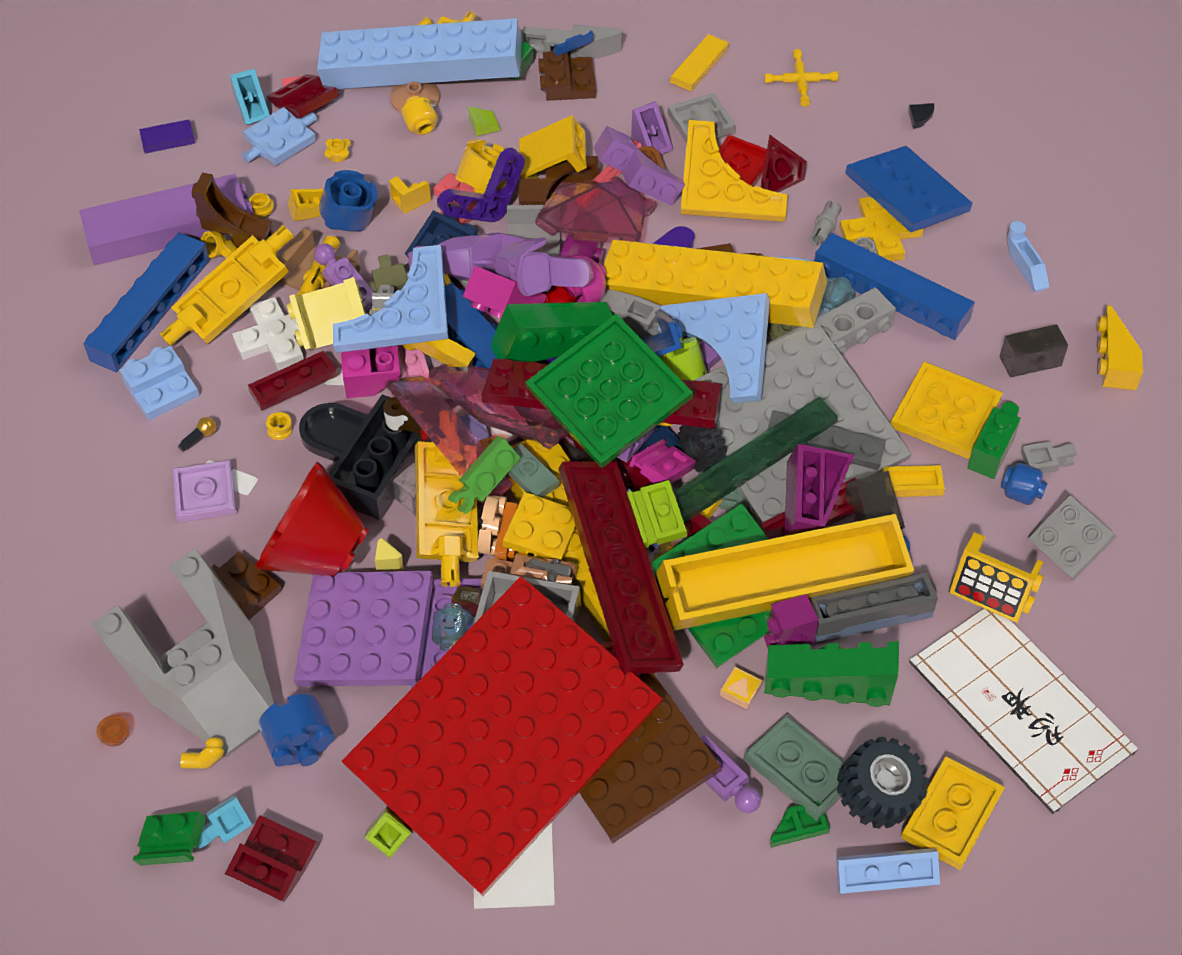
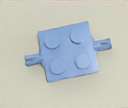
[242,107,317,166]

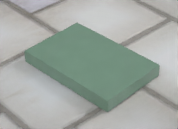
[743,715,844,821]

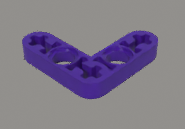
[437,148,525,222]

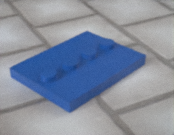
[845,146,973,232]

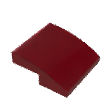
[267,74,339,118]
[225,815,320,902]

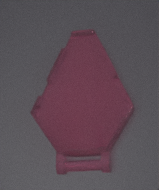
[535,176,657,242]
[429,364,570,449]

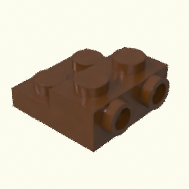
[538,51,596,101]
[212,551,282,620]

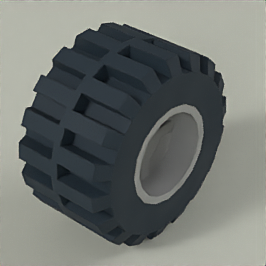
[837,737,929,829]

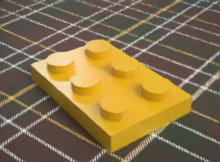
[901,756,1005,871]

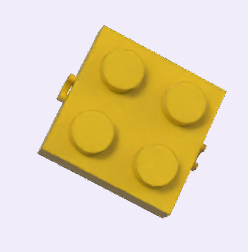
[503,492,576,561]

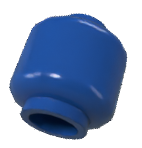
[1001,463,1048,505]

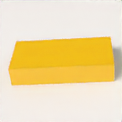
[881,465,945,497]

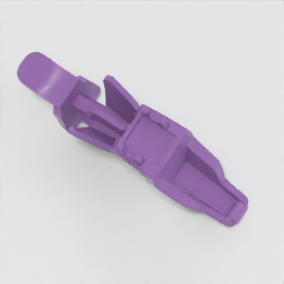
[408,233,591,296]

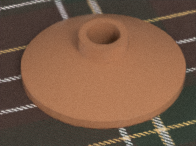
[390,82,440,113]

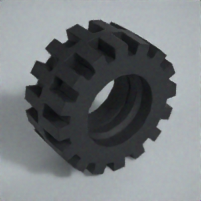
[678,423,727,473]

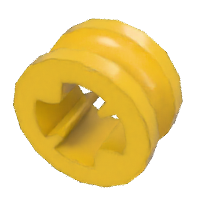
[266,412,292,440]

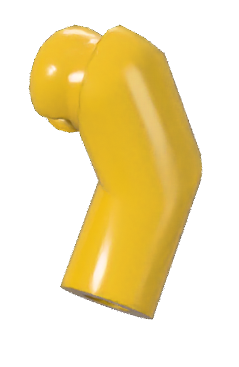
[180,737,224,769]

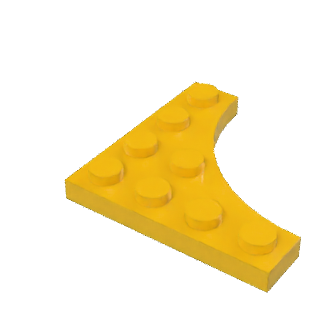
[680,120,787,222]

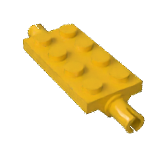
[159,224,294,347]
[415,412,478,587]

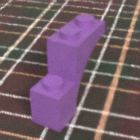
[594,126,685,206]

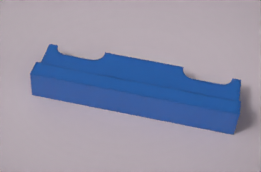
[554,30,593,56]

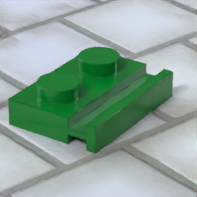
[133,811,206,866]

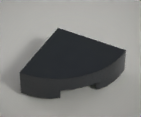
[908,103,934,129]

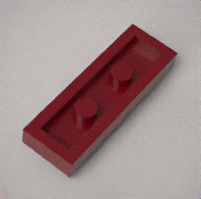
[248,350,337,411]

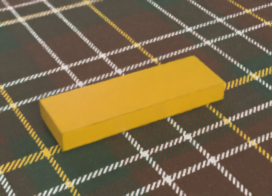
[670,34,729,92]

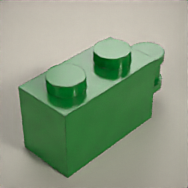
[967,402,1021,479]

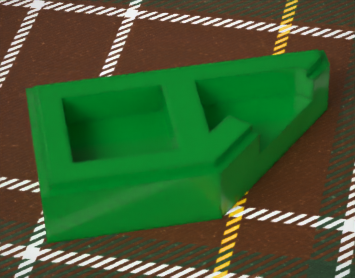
[770,801,830,848]

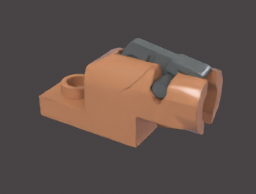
[481,554,577,590]

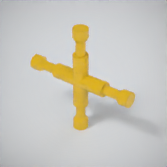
[764,49,839,107]

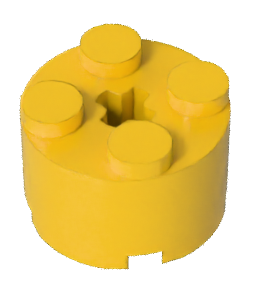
[455,139,513,194]

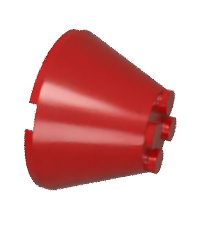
[254,461,369,577]

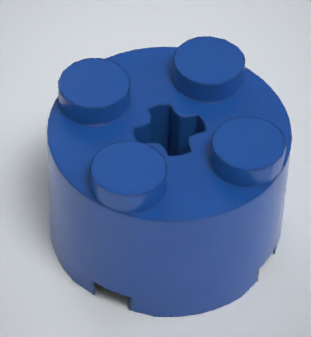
[319,170,378,232]
[259,694,335,767]

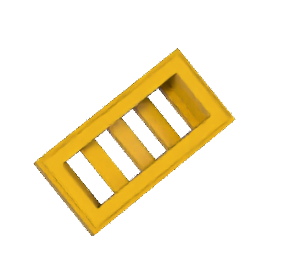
[288,189,323,221]

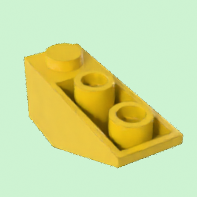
[1097,305,1143,390]

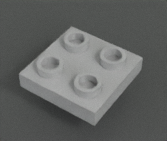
[668,93,735,143]
[1028,495,1117,580]

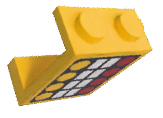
[949,532,1044,623]

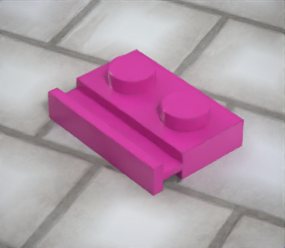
[629,439,696,484]

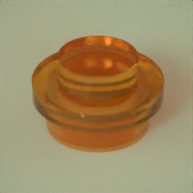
[96,715,130,747]

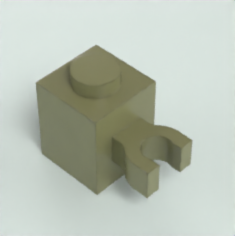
[368,254,408,293]

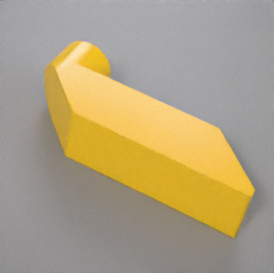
[403,338,476,367]

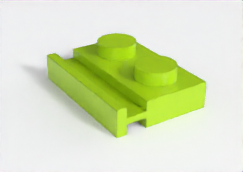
[627,480,687,548]

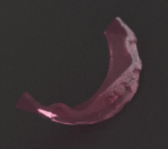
[383,374,513,504]

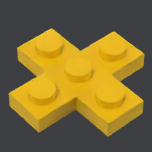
[839,197,924,261]

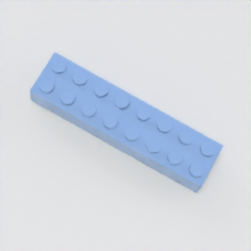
[317,18,522,89]

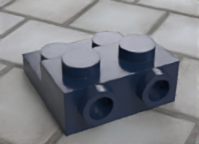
[405,210,479,281]

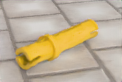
[297,236,341,296]

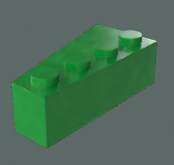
[490,302,613,363]
[764,641,899,707]

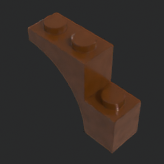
[519,156,598,205]
[191,172,274,248]

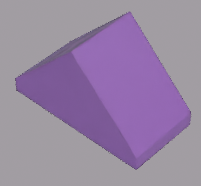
[631,101,673,155]

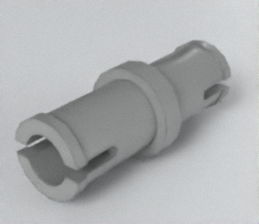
[809,200,842,247]

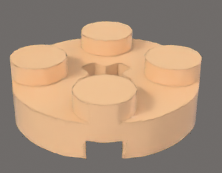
[478,495,507,556]

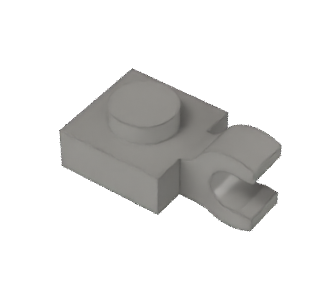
[1021,441,1077,474]

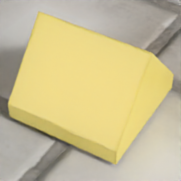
[375,538,404,572]

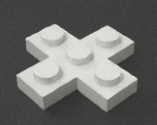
[232,297,304,370]

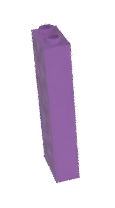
[79,174,253,265]

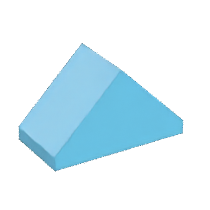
[230,68,269,125]

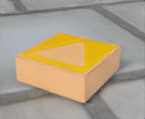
[720,667,763,710]

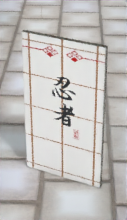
[909,609,1138,814]

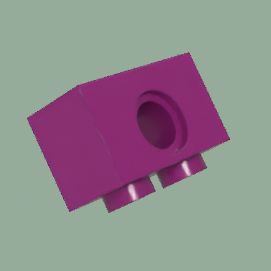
[764,594,819,649]

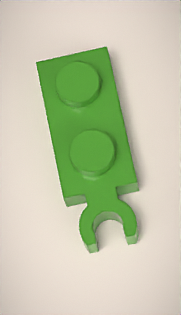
[448,436,520,514]

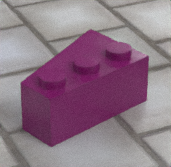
[784,444,855,536]

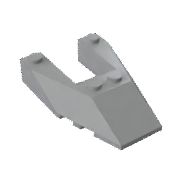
[92,548,275,757]

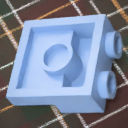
[119,346,199,421]

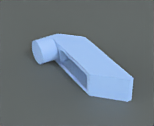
[1007,221,1049,292]

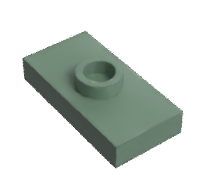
[507,444,559,498]

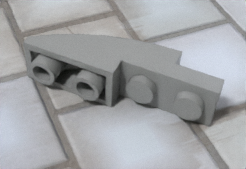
[522,25,622,59]
[599,289,661,338]

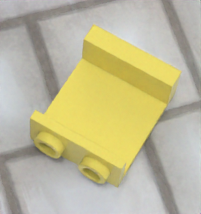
[287,277,366,351]

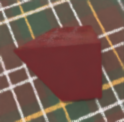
[761,134,807,193]

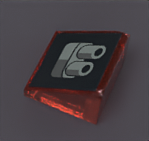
[450,586,483,617]

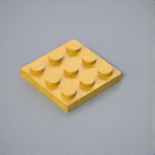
[891,361,1003,460]

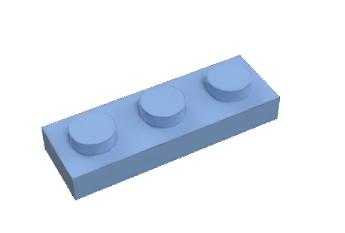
[836,848,940,894]

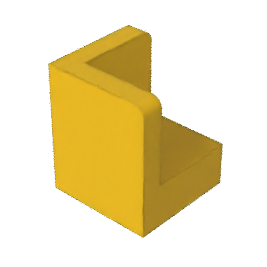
[389,176,431,214]

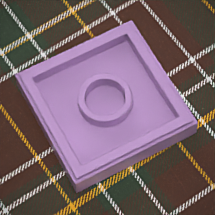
[172,460,237,523]

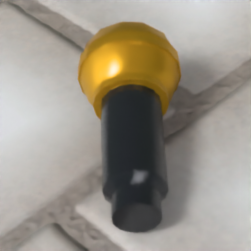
[178,417,217,452]

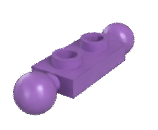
[314,244,374,315]
[701,734,761,813]

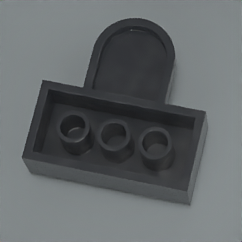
[299,394,421,520]

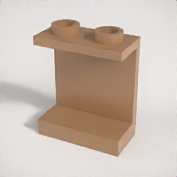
[278,228,361,290]

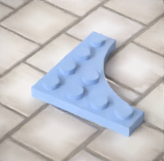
[333,245,448,353]
[658,293,770,403]

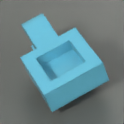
[198,795,252,849]

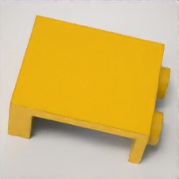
[518,115,587,178]

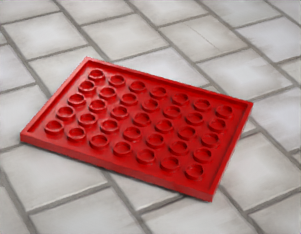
[341,576,663,896]

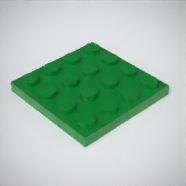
[525,313,693,469]
[650,504,770,669]

